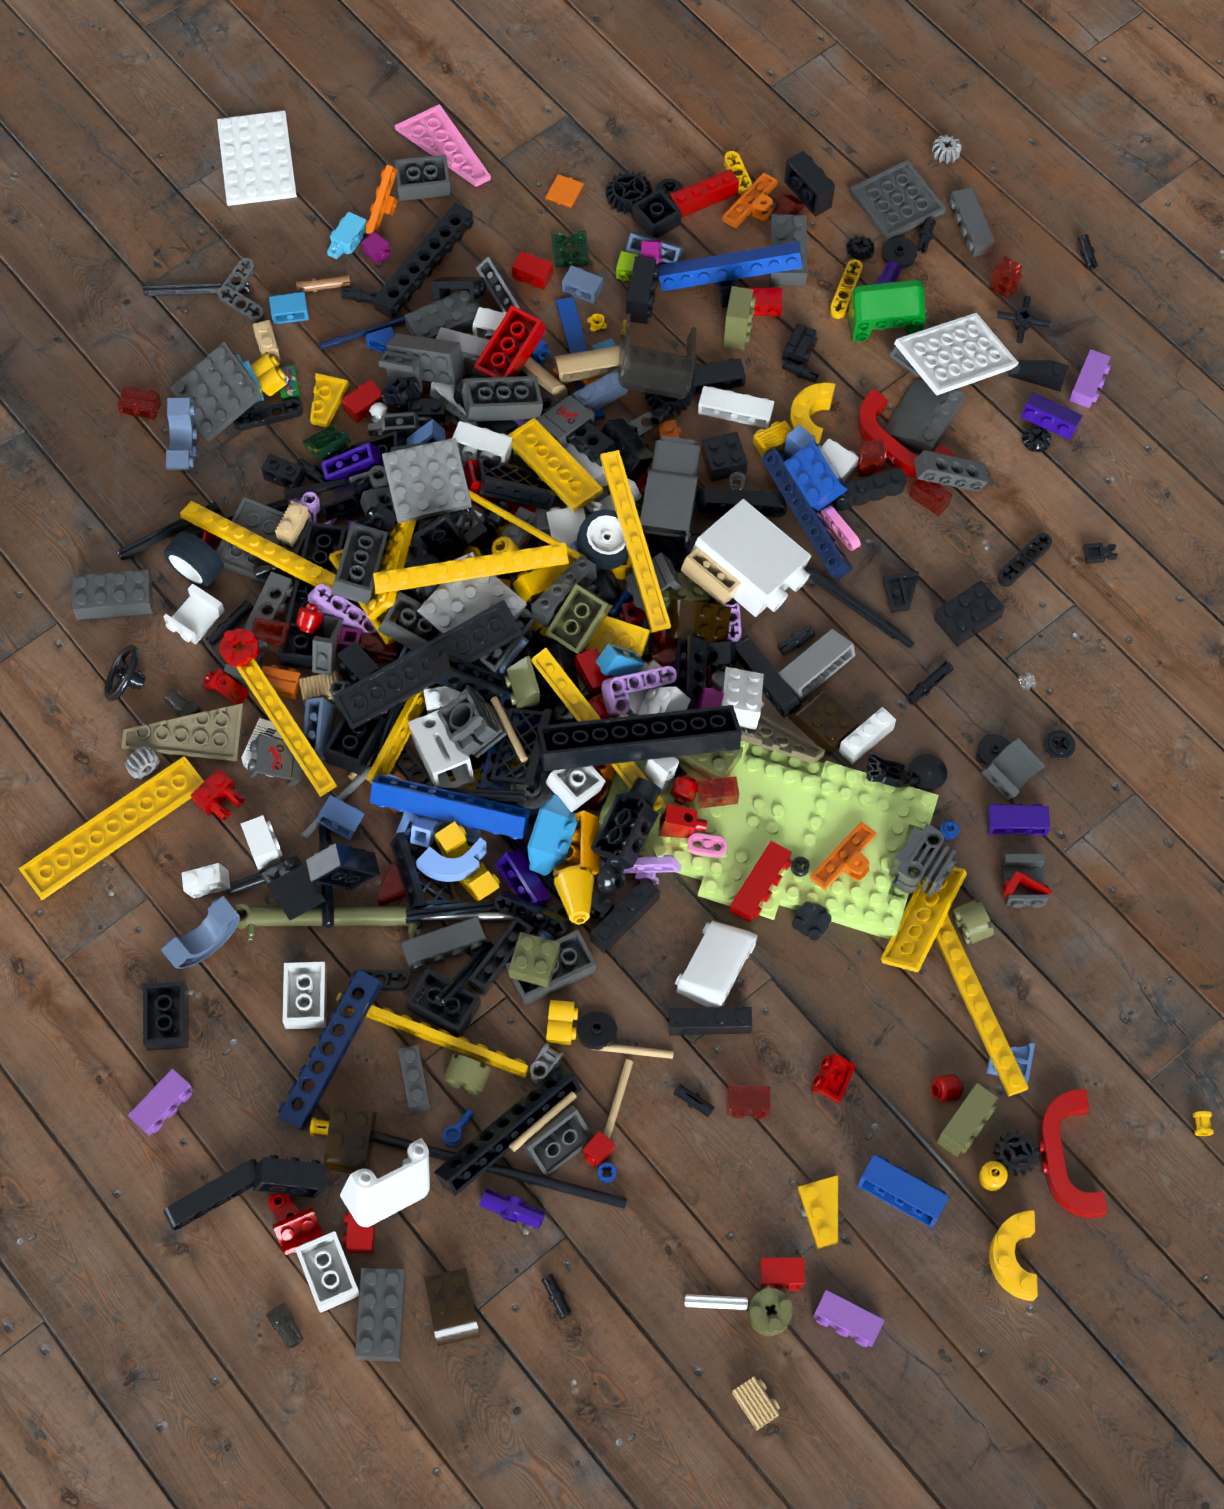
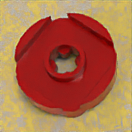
[219,629,259,667]

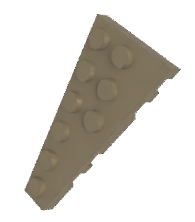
[121,703,244,761]
[740,714,825,764]

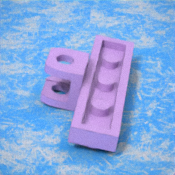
[601,855,682,885]

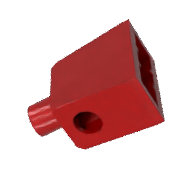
[658,804,707,838]

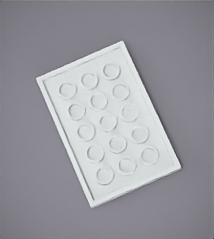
[217,111,297,206]
[894,313,1018,396]

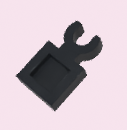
[1083,543,1118,564]

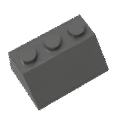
[522,1104,594,1177]

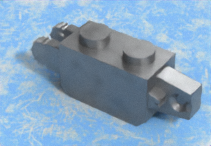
[368,412,432,439]

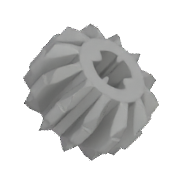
[932,134,962,164]
[125,746,160,779]

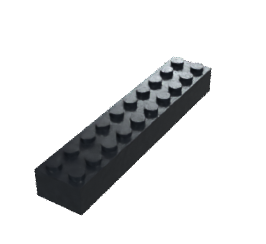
[537,705,742,771]

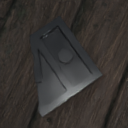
[883,571,919,613]

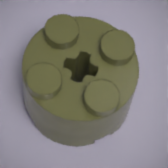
[953,898,994,945]
[444,1054,491,1096]
[748,1288,793,1336]

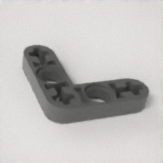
[218,258,264,323]

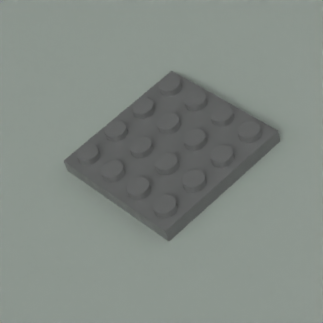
[849,160,946,241]
[171,341,264,442]
[216,497,309,584]

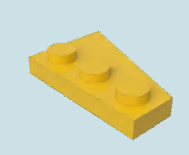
[310,373,349,428]
[797,1175,838,1249]

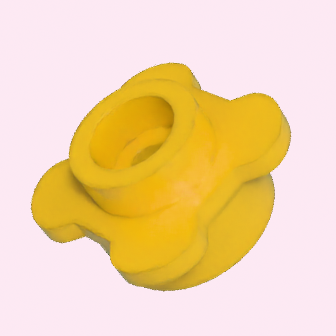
[587,314,607,332]

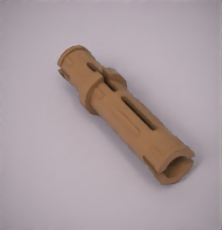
[296,275,350,293]

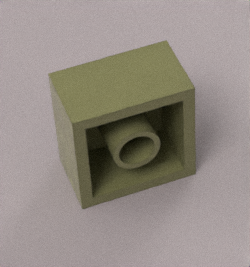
[509,932,560,988]

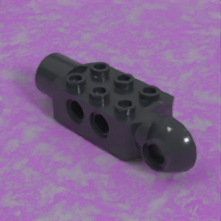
[591,777,661,894]

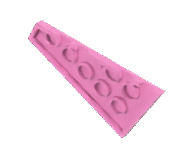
[395,104,491,187]

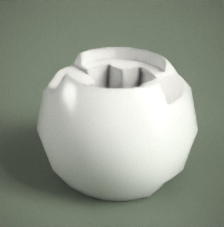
[369,402,388,423]

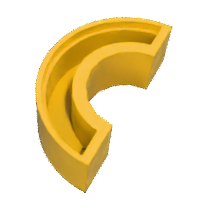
[789,383,836,445]
[435,822,500,901]
[989,1210,1038,1301]

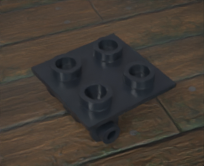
[516,627,547,658]

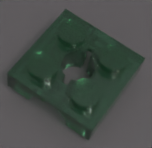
[551,231,590,268]
[302,423,351,460]

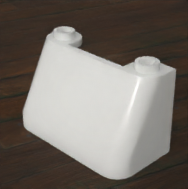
[675,921,758,1008]
[340,1138,430,1227]

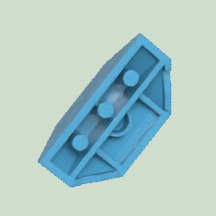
[528,794,577,876]

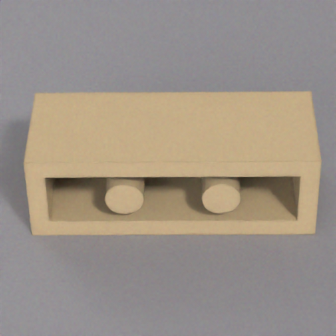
[681,547,741,606]

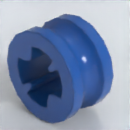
[597,1162,616,1183]

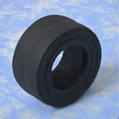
[592,570,621,603]

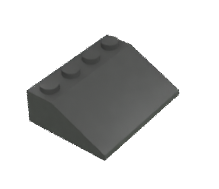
[884,380,966,454]

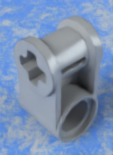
[530,1043,564,1085]

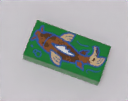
[279,365,300,401]

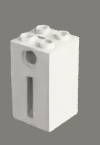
[408,710,475,788]

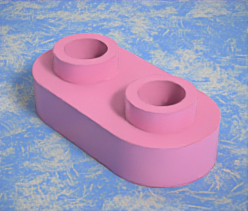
[687,833,727,858]

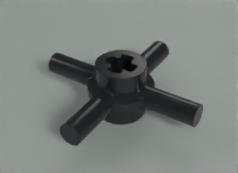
[996,296,1051,343]

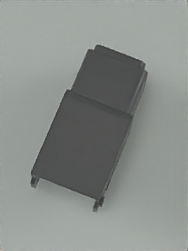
[640,436,700,548]

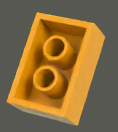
[553,811,600,877]

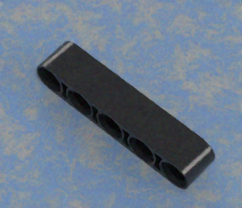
[696,488,787,517]
[734,636,800,717]
[163,1159,258,1230]

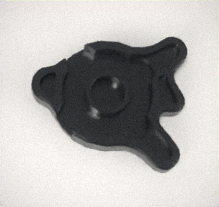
[866,753,920,787]

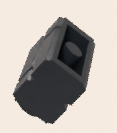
[782,323,818,364]

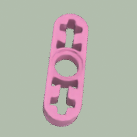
[821,505,861,551]

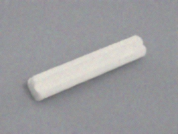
[685,1294,748,1310]

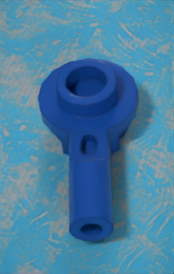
[940,820,960,841]
[442,1109,474,1147]

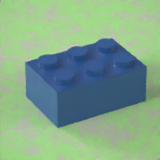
[784,441,848,511]

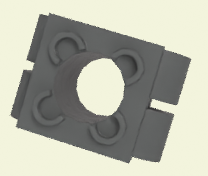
[437,685,507,758]
[889,823,957,897]

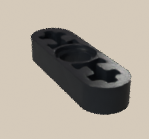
[350,970,410,991]

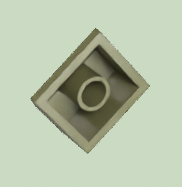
[504,656,540,709]

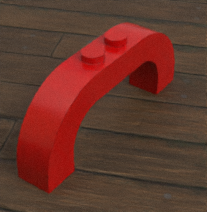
[858,389,956,478]
[1038,1089,1107,1218]

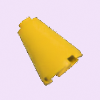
[554,866,594,924]

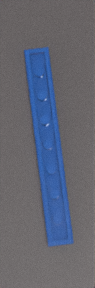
[556,297,605,420]

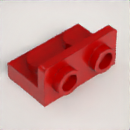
[811,1054,856,1103]
[273,1208,324,1255]

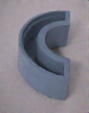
[166,398,198,470]
[161,896,240,969]

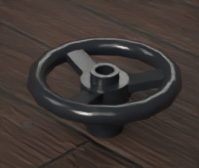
[104,645,146,702]

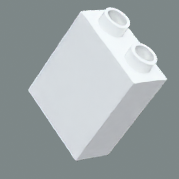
[691,499,811,617]

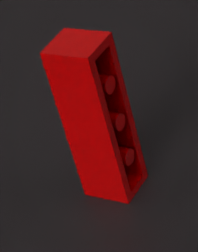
[669,169,739,218]
[730,840,793,923]

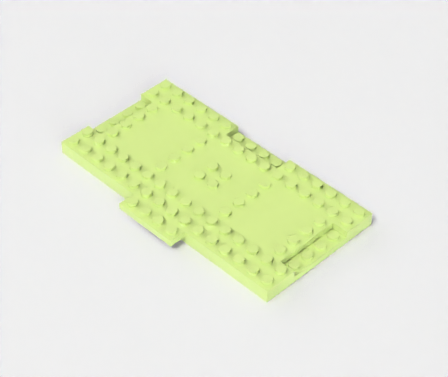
[599,741,939,940]

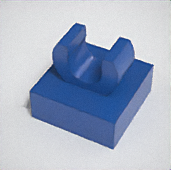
[530,339,551,364]

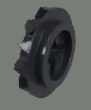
[656,179,683,197]
[846,235,874,260]
[1022,426,1052,452]
[1044,730,1075,760]

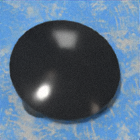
[908,754,947,790]

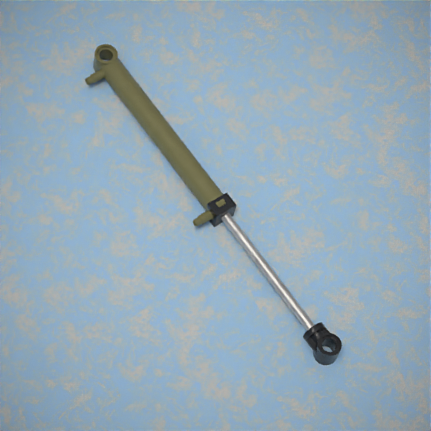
[233,903,573,942]

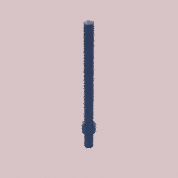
[319,315,405,350]

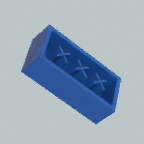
[858,1155,949,1228]

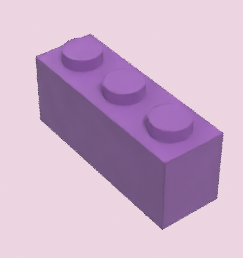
[1069,349,1111,408]
[128,1069,193,1136]
[813,1290,884,1347]

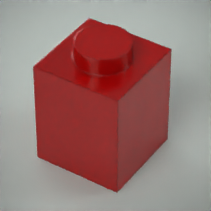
[583,1131,615,1168]

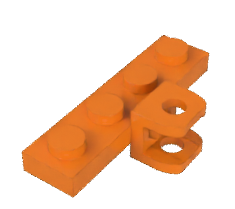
[365,165,397,236]
[722,172,778,229]
[810,821,877,891]

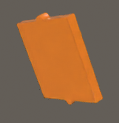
[546,174,584,208]

